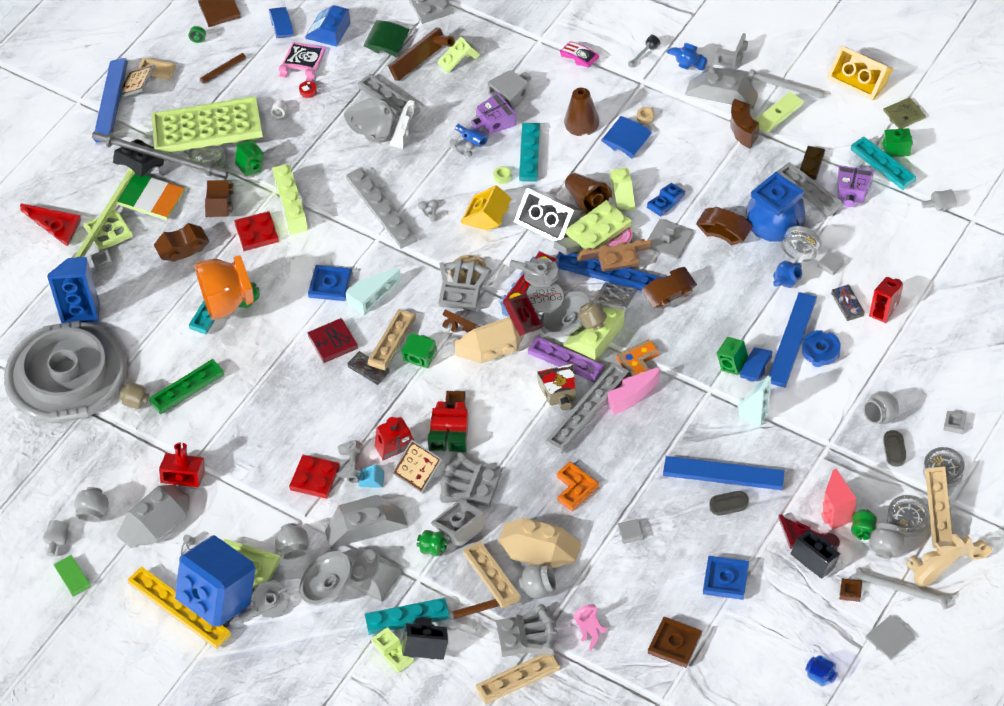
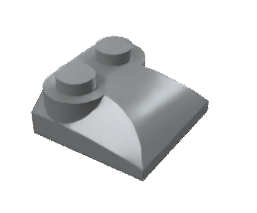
[431,499,487,546]
[348,549,403,602]

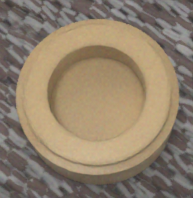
[637,107,654,124]

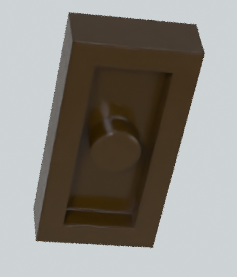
[800,146,825,180]

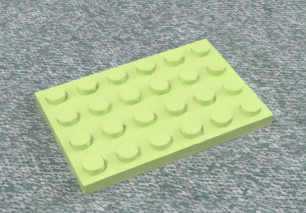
[151,96,263,153]

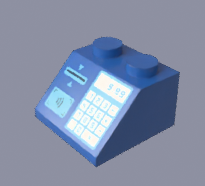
[305,5,351,47]

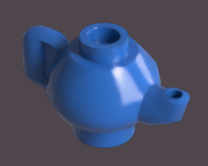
[666,43,708,71]
[773,260,802,288]

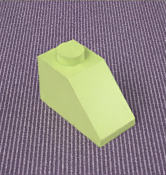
[610,167,635,211]

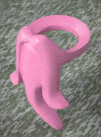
[573,604,608,651]

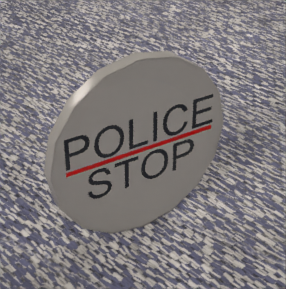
[527,282,564,313]

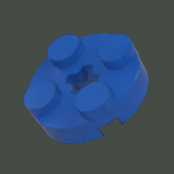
[802,330,841,367]

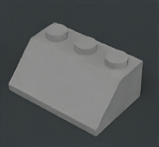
[514,188,582,241]

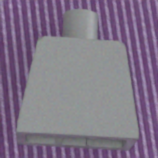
[487,70,531,110]

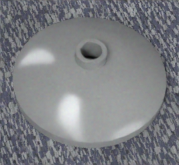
[541,291,591,338]
[299,551,352,606]

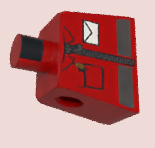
[869,277,903,324]
[374,417,414,460]

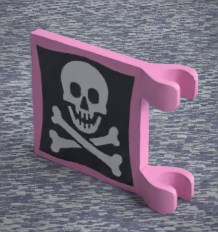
[279,42,326,82]

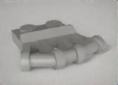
[438,259,492,311]
[439,452,501,507]
[496,604,558,657]

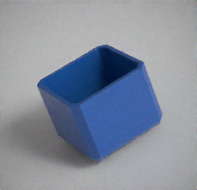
[175,535,256,627]

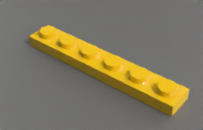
[127,566,231,649]

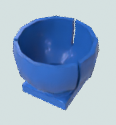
[746,172,805,242]

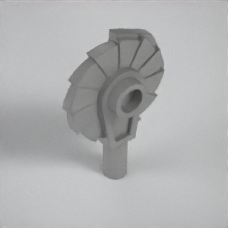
[509,257,559,287]
[238,580,289,623]

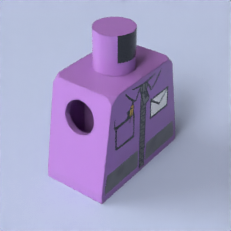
[471,93,516,134]
[837,165,874,207]

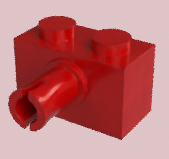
[159,442,205,488]

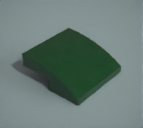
[363,20,410,57]

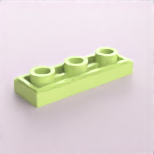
[755,92,803,133]

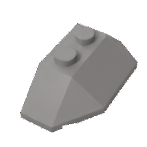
[685,67,758,109]
[117,485,189,548]
[325,495,408,549]

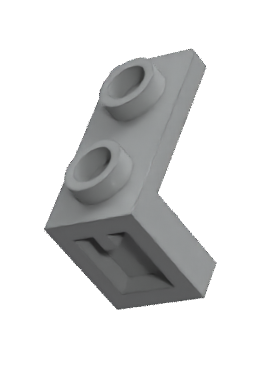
[715,33,748,69]

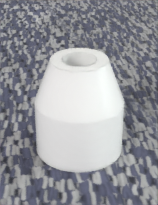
[271,100,287,118]

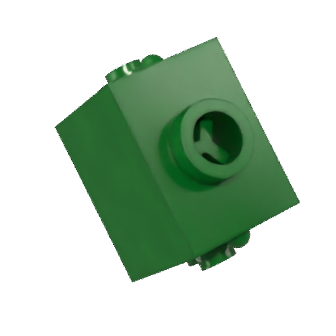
[881,128,913,157]
[235,140,264,176]
[401,333,437,369]
[716,336,748,375]

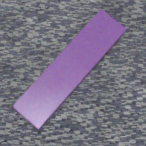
[528,336,605,383]

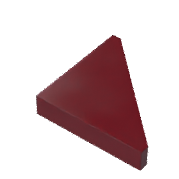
[778,514,824,549]

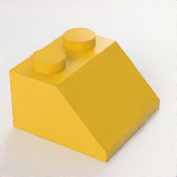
[460,185,512,230]

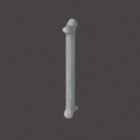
[851,567,953,610]

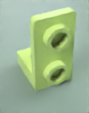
[438,37,481,73]

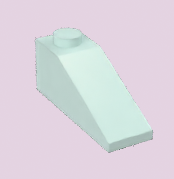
[346,267,401,315]
[738,376,771,426]

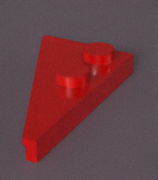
[20,203,81,246]

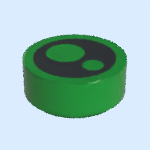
[188,26,206,43]

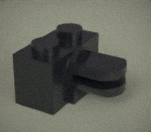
[790,529,840,579]
[401,617,449,660]

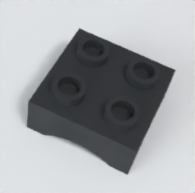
[113,139,164,177]

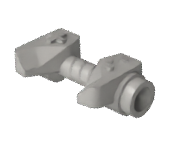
[336,440,363,483]

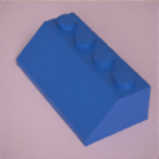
[47,257,100,323]

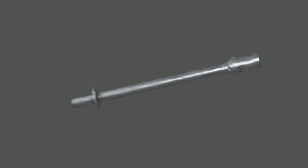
[92,131,230,180]

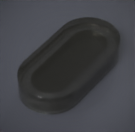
[883,430,906,467]
[709,491,749,516]

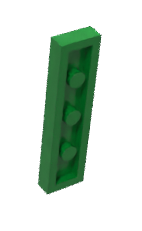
[149,359,224,415]

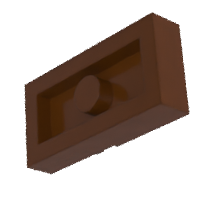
[442,309,481,333]

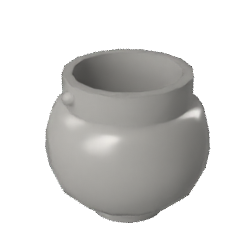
[863,391,899,424]
[74,487,109,522]
[274,523,309,560]
[869,523,904,559]
[519,564,556,599]

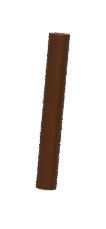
[200,53,246,84]
[452,599,500,619]

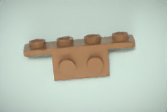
[577,239,652,272]

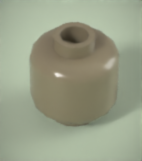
[578,301,607,331]
[119,382,149,409]

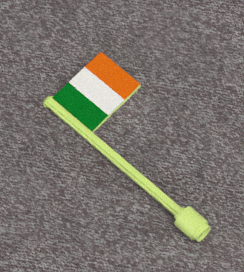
[74,168,185,258]

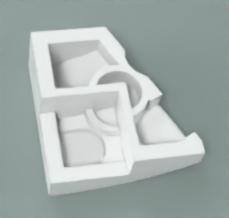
[389,100,415,149]

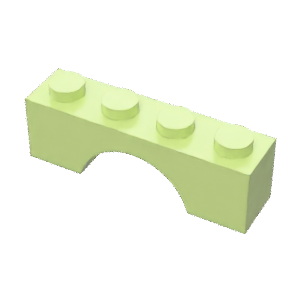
[272,163,308,235]

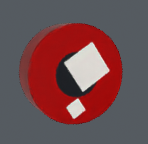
[299,81,317,98]

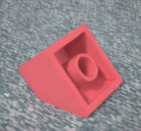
[821,468,856,530]

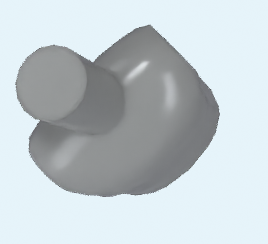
[921,189,958,212]
[43,520,70,557]

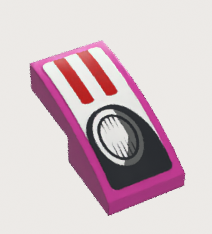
[560,41,600,68]

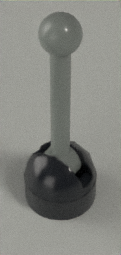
[627,34,661,68]

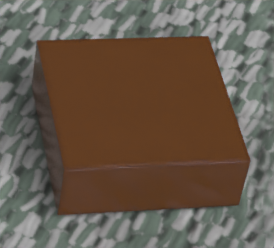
[445,391,466,409]
[839,578,862,602]

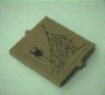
[883,97,926,129]

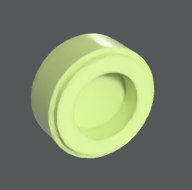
[493,166,512,184]

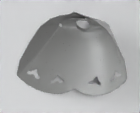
[344,98,397,142]

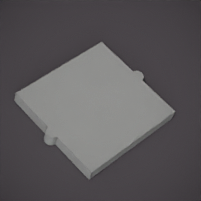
[865,615,916,660]

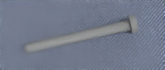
[748,69,825,98]

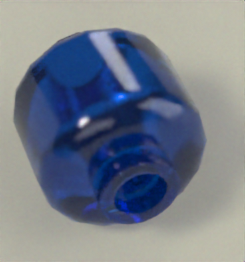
[805,655,838,686]

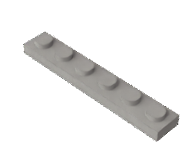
[346,167,417,249]
[546,362,629,454]

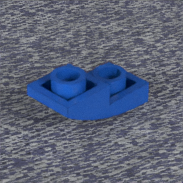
[269,7,294,38]
[646,183,686,217]
[740,347,773,382]

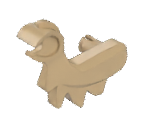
[906,533,992,587]

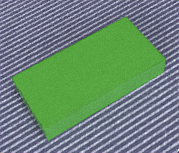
[53,555,91,597]

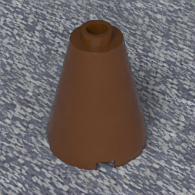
[564,87,600,136]
[565,172,612,214]

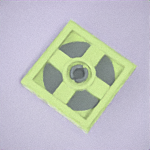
[84,209,133,252]

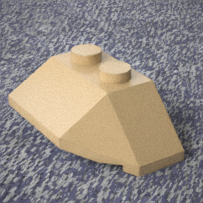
[454,317,525,363]
[498,517,582,569]

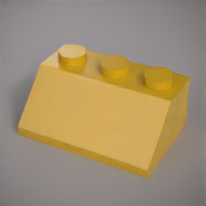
[827,46,894,100]

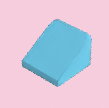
[358,464,384,488]

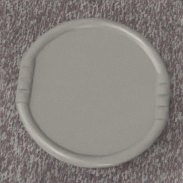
[4,321,127,424]

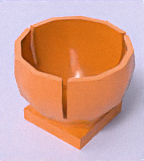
[195,255,254,320]

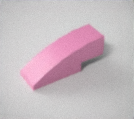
[608,367,659,415]

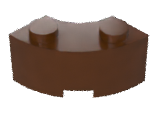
[730,98,759,149]
[205,180,234,217]
[696,207,753,246]
[153,223,210,262]
[641,267,697,309]

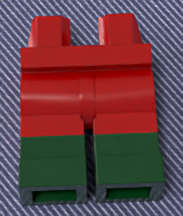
[427,401,468,452]

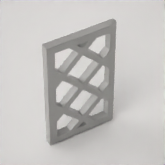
[593,282,638,310]

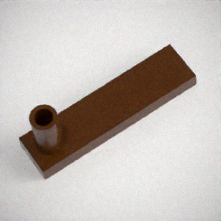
[388,27,455,81]

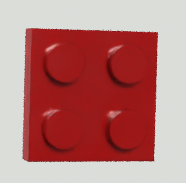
[234,211,279,251]
[289,454,340,499]

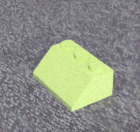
[563,306,625,362]

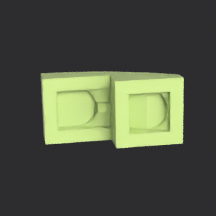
[371,627,414,673]

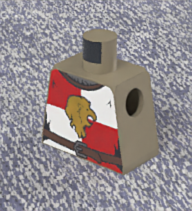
[537,364,576,410]

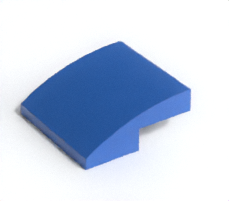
[601,116,652,159]

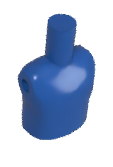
[455,124,489,147]

